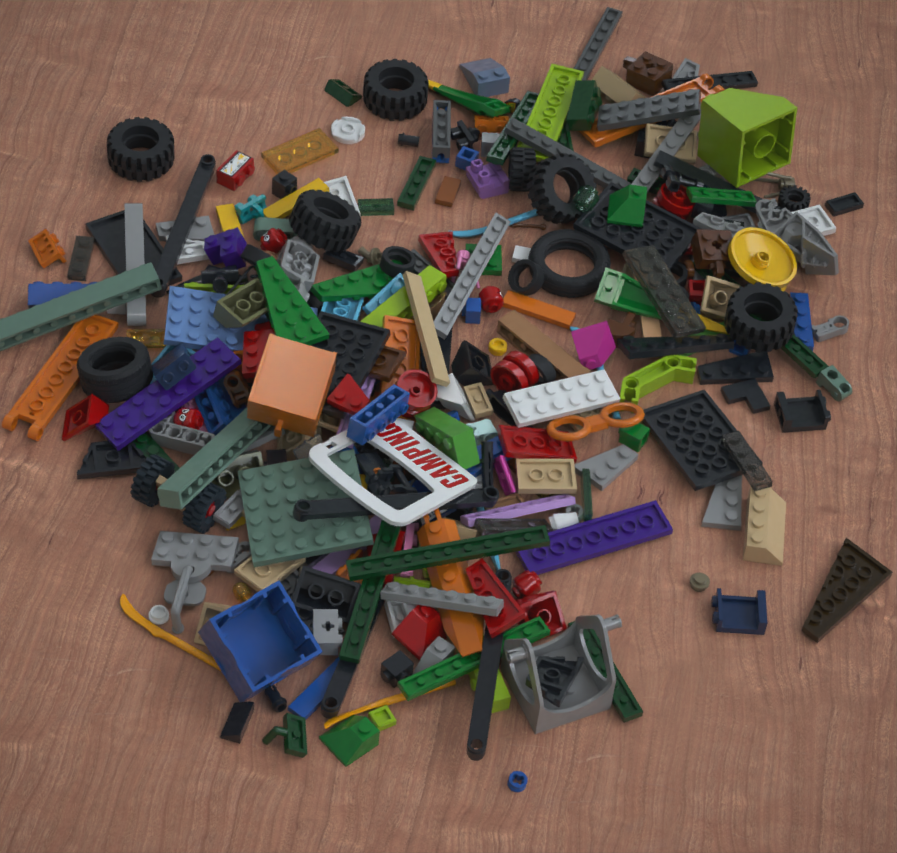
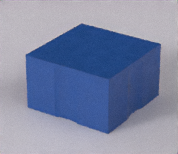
[198,580,323,702]

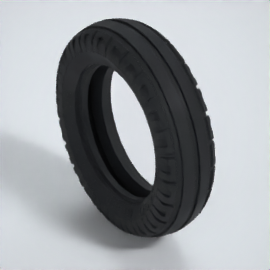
[528,229,611,298]

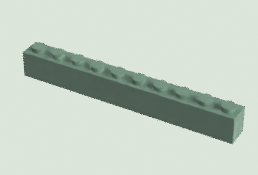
[0,262,162,351]
[157,408,272,510]

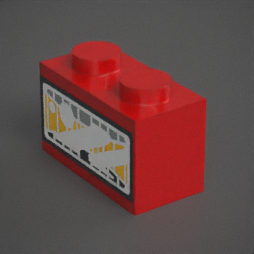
[216,150,255,191]

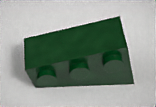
[566,80,602,131]

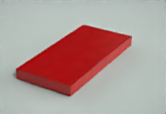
[496,425,577,464]

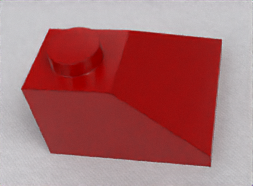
[62,394,109,441]
[516,591,567,643]
[392,605,447,660]

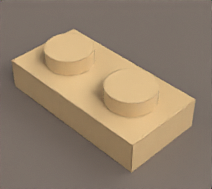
[463,382,494,419]

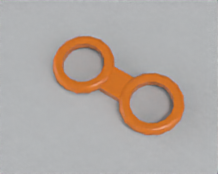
[546,402,645,441]

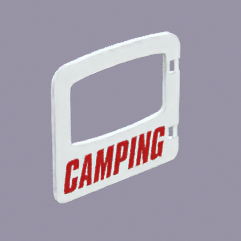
[308,419,477,526]

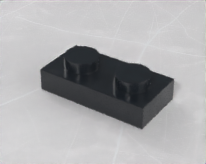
[323,250,364,272]

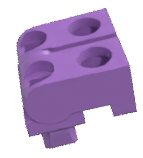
[465,159,510,199]

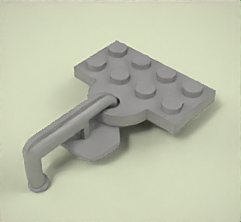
[151,531,239,634]

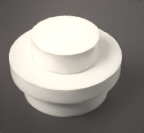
[149,605,169,625]

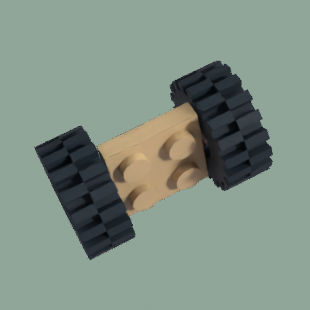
[130,454,227,534]

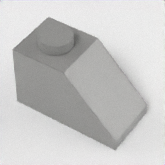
[412,636,455,675]

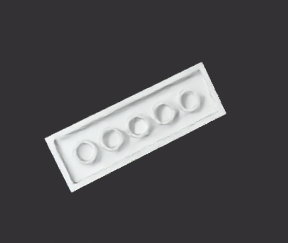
[503,369,620,428]

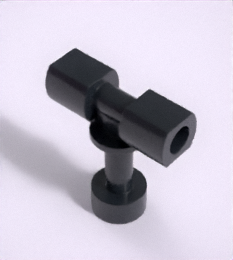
[660,164,704,192]
[201,269,239,293]

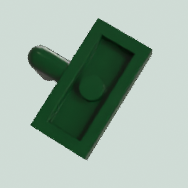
[262,713,307,758]

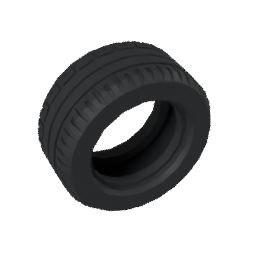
[77,337,153,403]

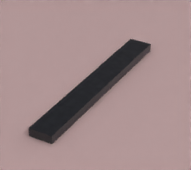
[653,150,783,214]

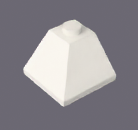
[435,373,475,422]

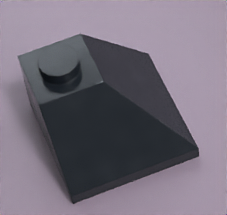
[451,340,494,386]

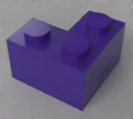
[204,227,247,269]

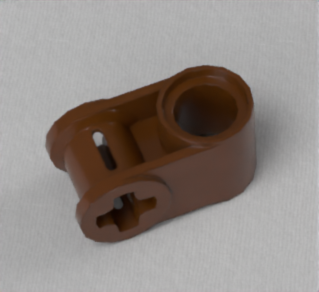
[224,370,251,409]

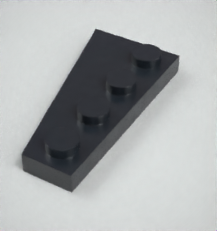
[697,351,774,385]

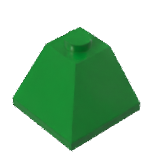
[607,185,647,227]
[319,715,380,767]

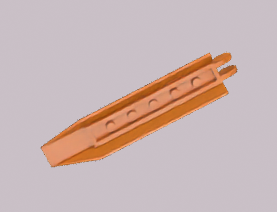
[417,508,484,657]

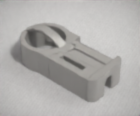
[812,315,849,342]

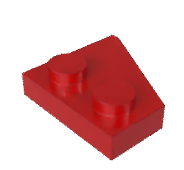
[327,373,370,415]

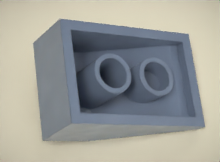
[459,58,510,97]

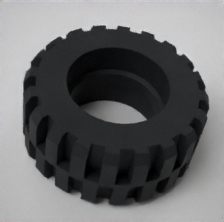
[363,59,429,121]
[107,117,175,182]
[527,153,597,224]
[289,189,362,252]
[724,282,798,352]

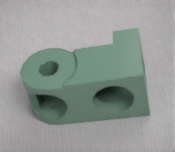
[816,365,853,402]

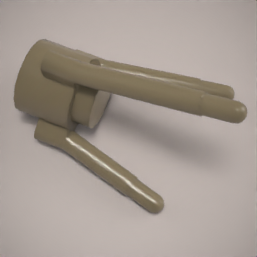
[753,172,795,198]

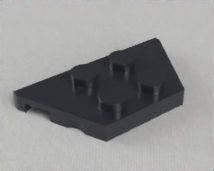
[77,441,146,480]
[525,656,584,707]

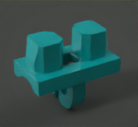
[234,194,267,224]

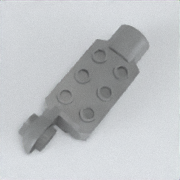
[277,236,320,302]

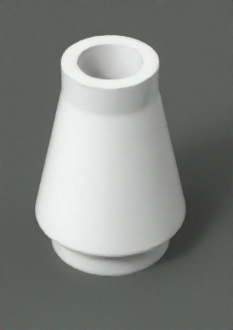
[549,512,579,531]

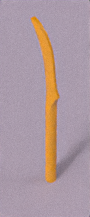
[120,594,222,672]
[324,680,456,729]

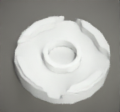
[331,116,365,144]

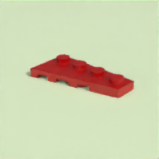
[418,231,459,278]
[466,558,526,639]

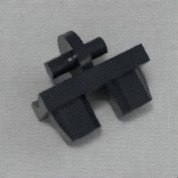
[451,120,480,151]

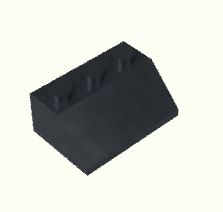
[291,566,361,623]

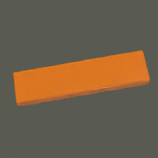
[503,290,576,329]

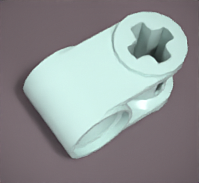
[466,419,498,446]

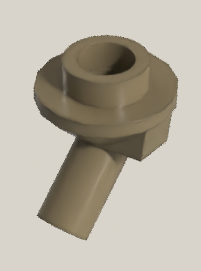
[358,246,382,265]

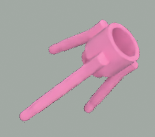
[451,250,480,289]

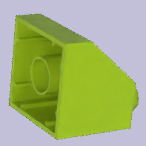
[697,88,797,188]

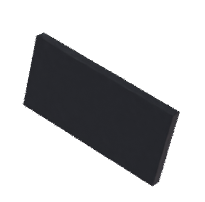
[85,210,182,286]

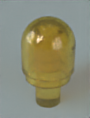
[232,582,252,603]

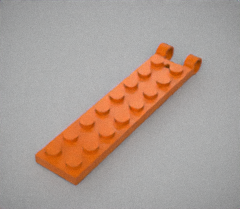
[579,73,725,148]
[2,314,119,441]

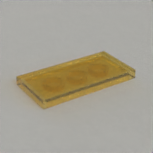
[261,128,339,174]

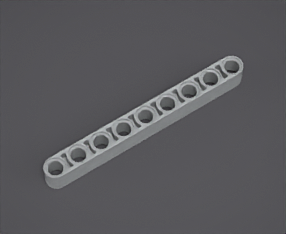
[124,203,146,326]

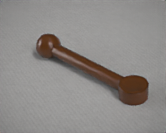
[510,223,547,230]

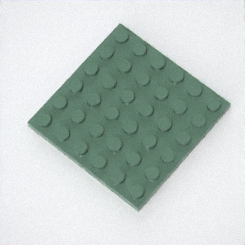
[238,449,374,567]

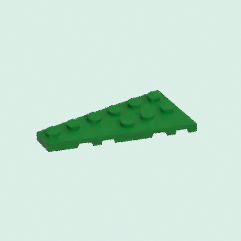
[256,256,330,345]
[310,260,403,302]

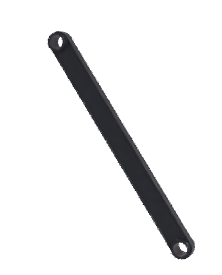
[151,154,216,298]
[293,486,499,522]
[321,545,404,719]
[466,569,512,761]

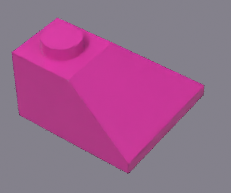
[571,321,616,370]

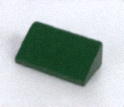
[324,79,363,107]

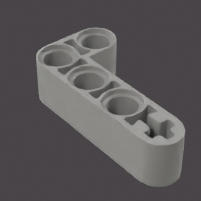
[149,411,215,455]

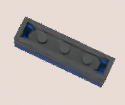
[432,100,451,163]

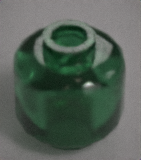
[573,185,599,213]

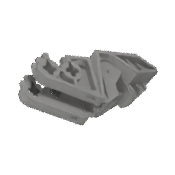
[756,198,839,275]

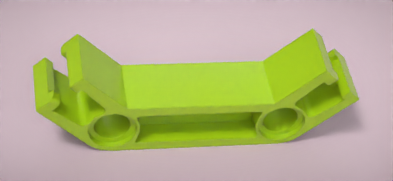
[619,355,697,413]

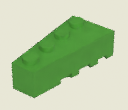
[415,407,480,470]

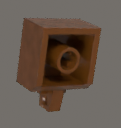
[623,51,673,96]
[690,229,733,279]

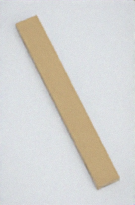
[402,271,450,387]

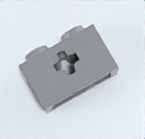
[313,609,342,655]

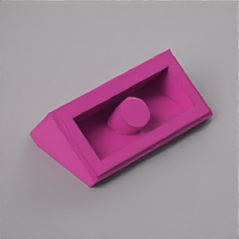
[493,455,518,496]

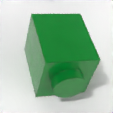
[618,423,650,452]

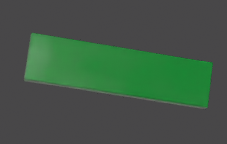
[686,187,757,207]

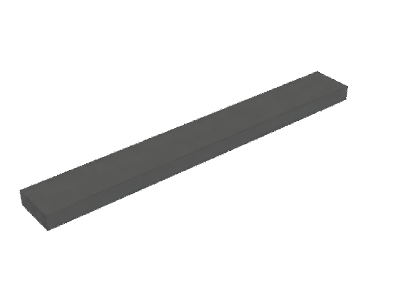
[574,7,623,80]

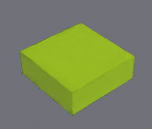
[368,705,397,731]

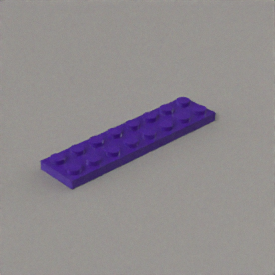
[95,337,242,451]
[516,500,673,575]

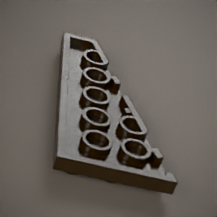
[802,538,893,643]

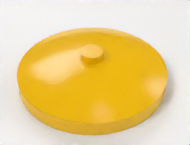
[728,227,797,288]

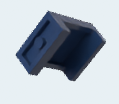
[152,343,197,390]
[711,588,768,635]

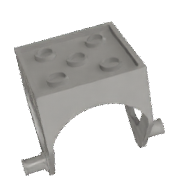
[500,614,622,734]

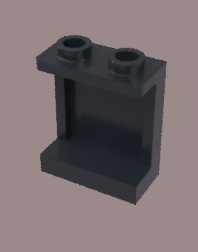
[774,390,831,433]

